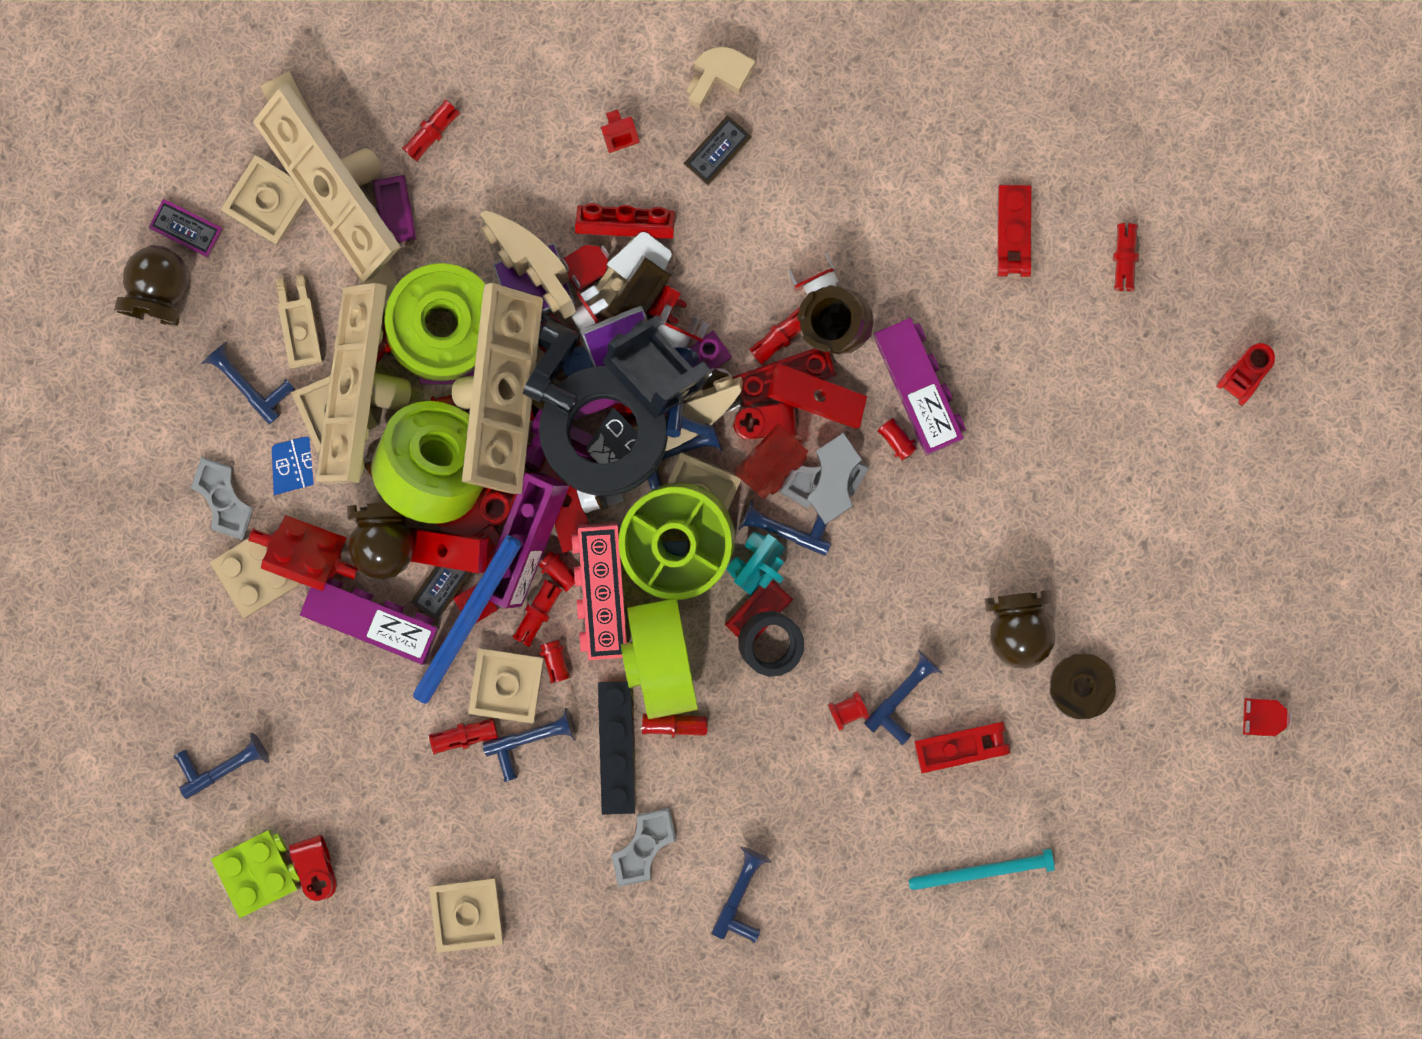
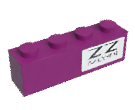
[873,317,966,456]
[489,473,569,609]
[299,578,440,665]

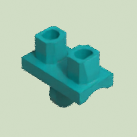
[726,532,786,596]

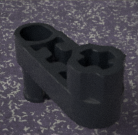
[523,319,580,415]

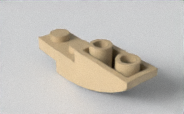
[480,210,576,319]
[630,376,743,451]

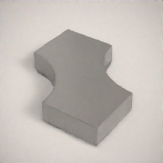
[807,433,862,525]
[191,457,254,540]
[779,463,869,509]
[611,808,676,887]

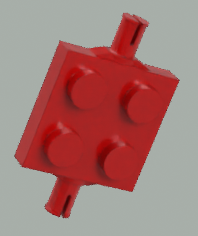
[248,515,358,591]

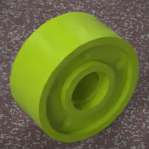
[385,263,485,381]
[371,401,483,523]
[619,482,735,600]
[621,598,698,719]

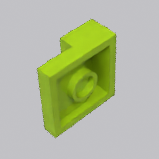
[211,829,300,919]

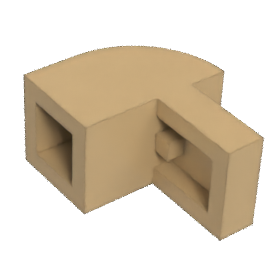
[686,47,756,110]

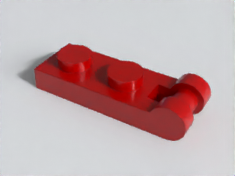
[997,185,1031,277]
[914,721,1011,774]

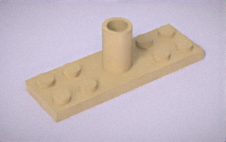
[253,84,400,283]
[316,283,411,484]
[452,283,543,494]

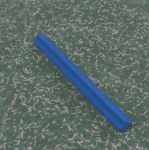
[413,535,521,704]

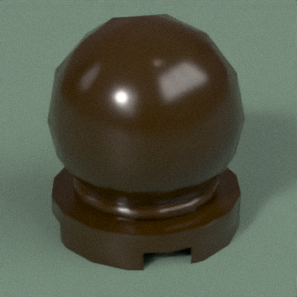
[114,245,188,326]
[797,285,874,355]
[347,503,415,580]
[984,590,1055,669]

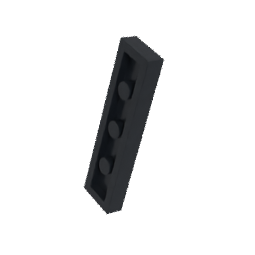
[598,681,635,815]

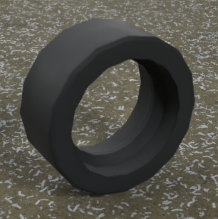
[738,611,804,677]

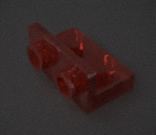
[734,423,809,499]

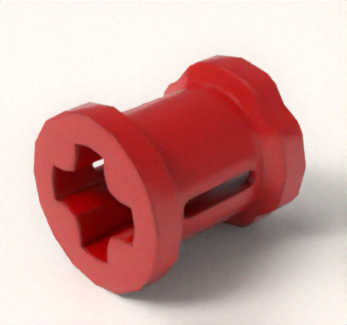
[827,691,870,731]

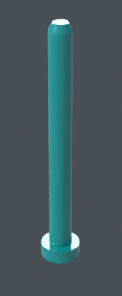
[908,848,1055,890]

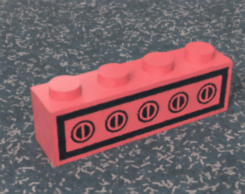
[571,522,627,660]

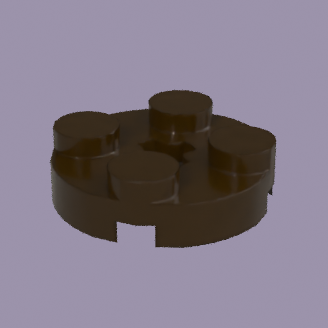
[1049,654,1116,719]

